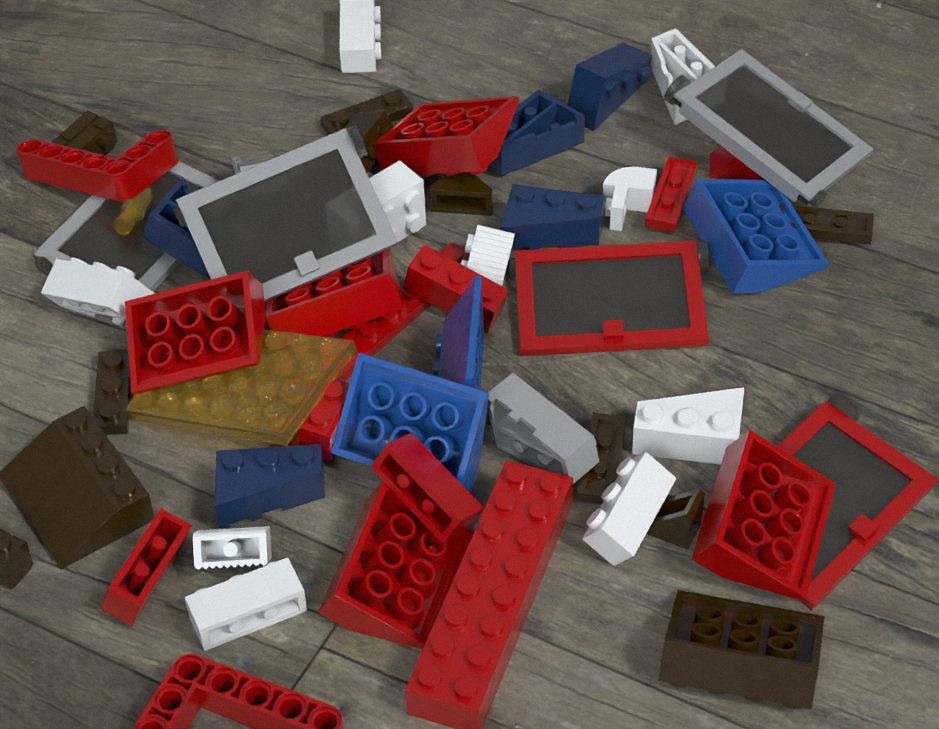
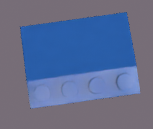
[683,179,829,294]
[433,276,484,389]
[331,353,489,492]

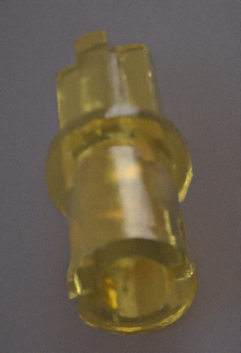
[113,187,153,235]

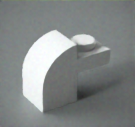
[603,167,657,231]

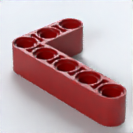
[16,130,179,202]
[134,654,344,729]

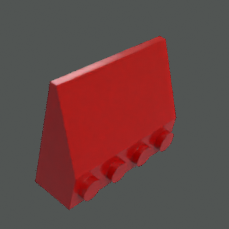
[373,96,519,177]
[266,248,404,352]
[125,270,266,395]
[691,430,836,601]
[318,482,474,650]

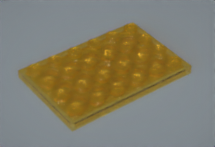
[125,329,357,446]

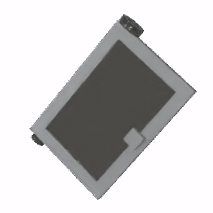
[664,49,874,208]
[173,125,398,302]
[33,161,241,292]

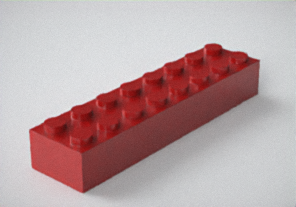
[405,460,573,729]

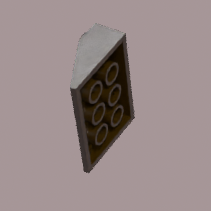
[0,406,155,570]
[659,590,824,709]

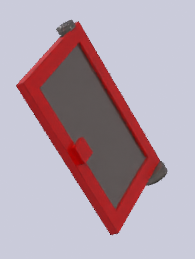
[509,240,709,356]
[699,394,938,610]

